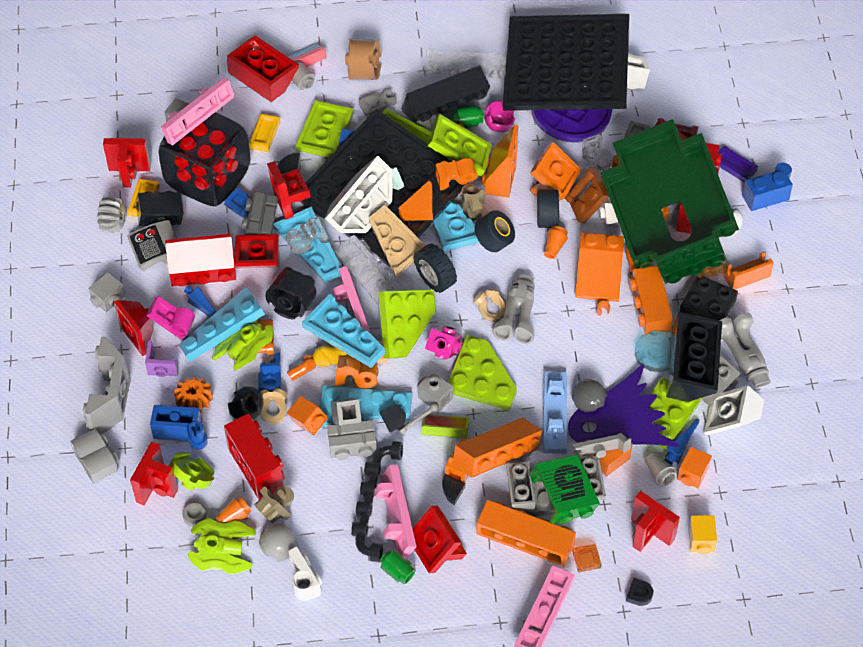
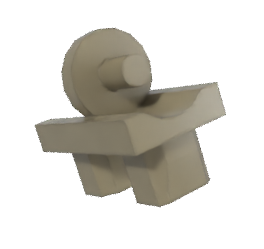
[460,184,486,221]
[254,486,294,524]

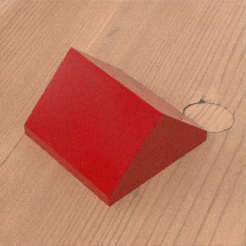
[234,234,280,269]

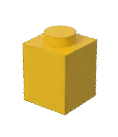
[688,515,717,554]

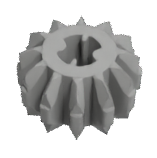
[97,196,126,233]

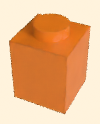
[286,396,328,436]
[677,447,712,489]

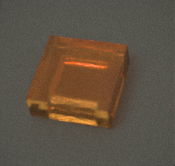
[572,544,602,573]

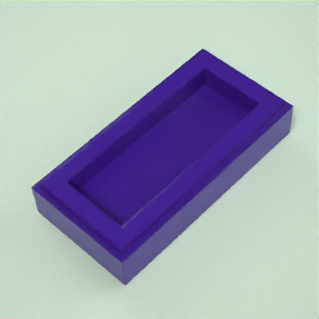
[718,146,758,183]

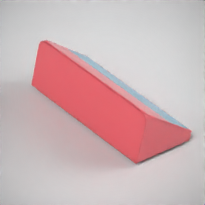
[287,44,326,67]

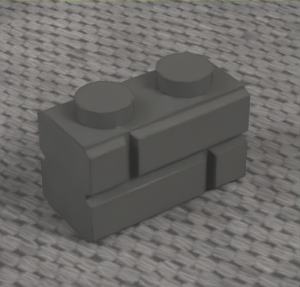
[241,191,278,235]

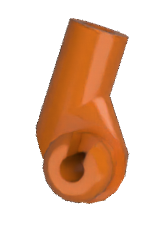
[287,355,316,381]

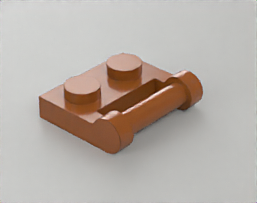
[565,167,609,224]

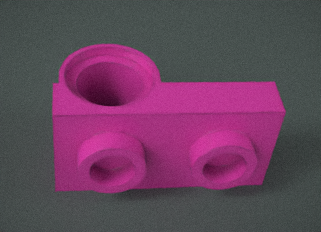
[146,296,195,340]

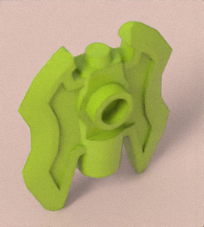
[212,320,274,371]
[188,518,256,574]

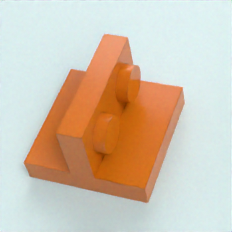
[530,142,582,201]

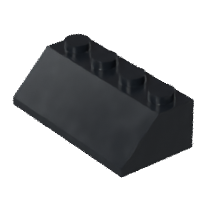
[401,65,491,122]
[666,312,722,402]

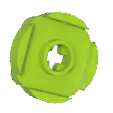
[169,452,215,490]

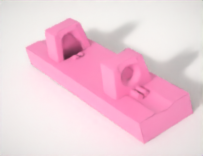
[161,78,235,145]
[333,266,371,334]
[374,465,416,558]
[514,566,575,647]

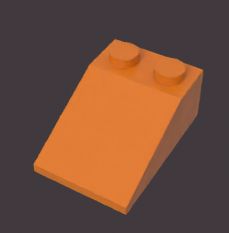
[481,125,519,198]
[575,232,624,302]

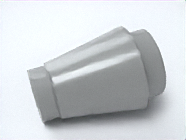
[645,453,677,486]

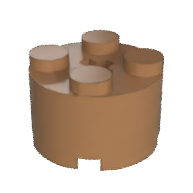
[345,39,382,80]

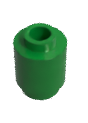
[452,106,483,128]
[380,549,416,585]

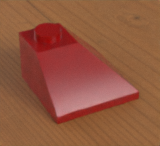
[114,300,154,357]

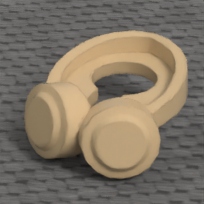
[473,289,506,322]
[260,388,287,425]

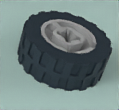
[413,243,457,293]

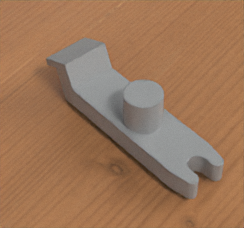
[573,433,631,458]

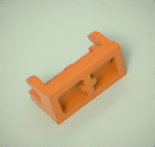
[722,252,774,289]

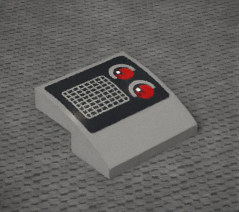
[127,220,177,271]

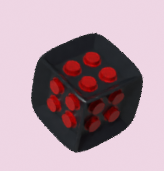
[158,112,251,207]

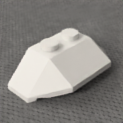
[324,156,393,233]

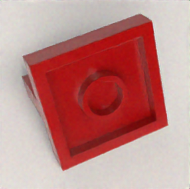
[103,138,151,188]
[267,161,311,220]
[130,442,178,506]
[631,491,680,552]
[412,505,467,574]

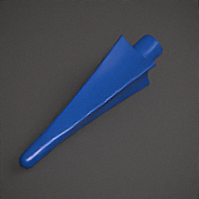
[184,286,216,317]
[664,419,700,465]

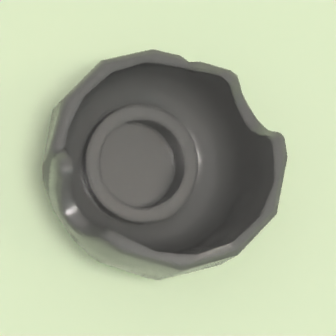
[572,379,608,412]

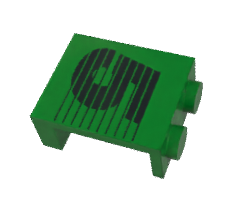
[529,454,600,524]

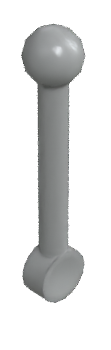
[397,403,439,434]

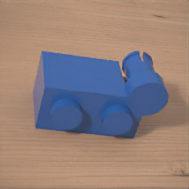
[742,162,793,211]
[150,405,208,450]

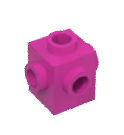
[425,325,462,359]

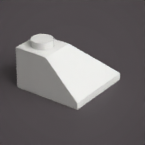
[704,385,764,435]

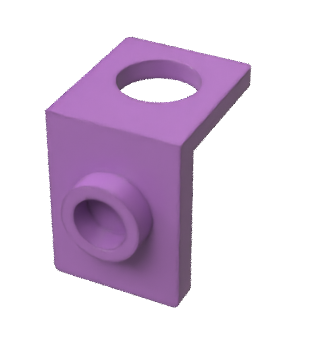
[145,341,178,377]

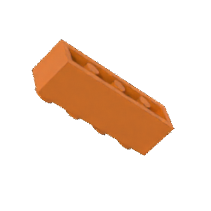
[453,417,542,478]
[476,500,576,567]

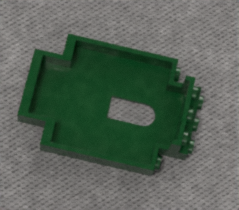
[600,119,739,284]

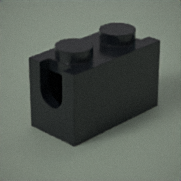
[136,191,184,226]

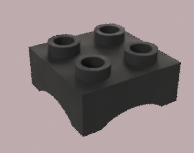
[679,274,738,321]

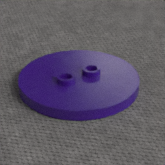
[531,109,612,142]

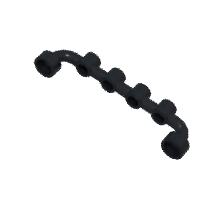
[351,441,403,562]

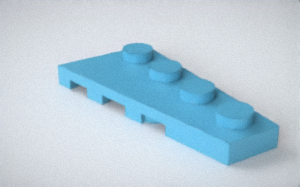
[179,287,265,362]
[302,294,385,368]
[319,385,412,428]

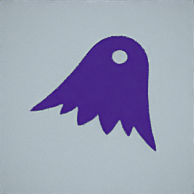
[568,363,680,447]

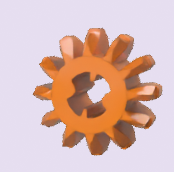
[174,375,213,413]

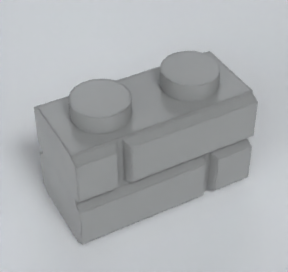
[327,420,377,460]

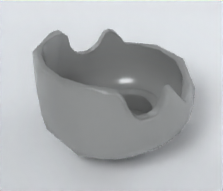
[259,524,298,561]

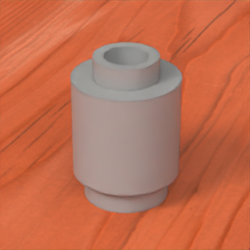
[292,61,315,90]

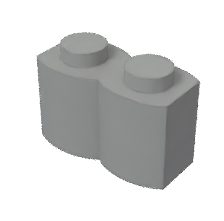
[70,429,119,483]

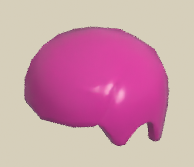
[484,101,515,133]

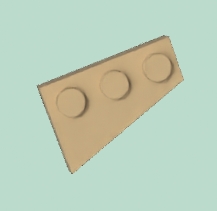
[369,205,426,278]

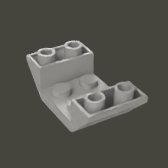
[83,337,130,434]
[506,456,606,516]

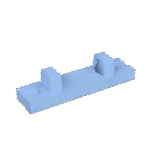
[543,371,567,454]

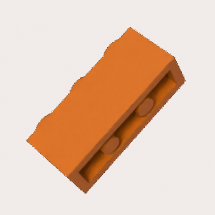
[629,266,673,335]

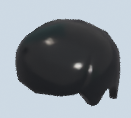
[228,386,264,420]

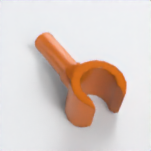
[596,300,611,316]

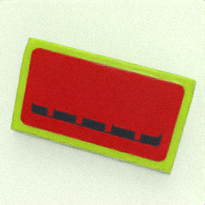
[422,414,469,439]

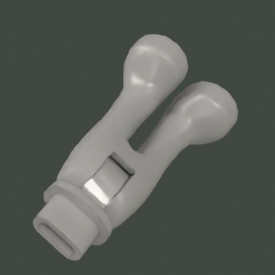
[493,274,535,344]
[719,312,771,388]

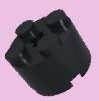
[265,267,316,320]

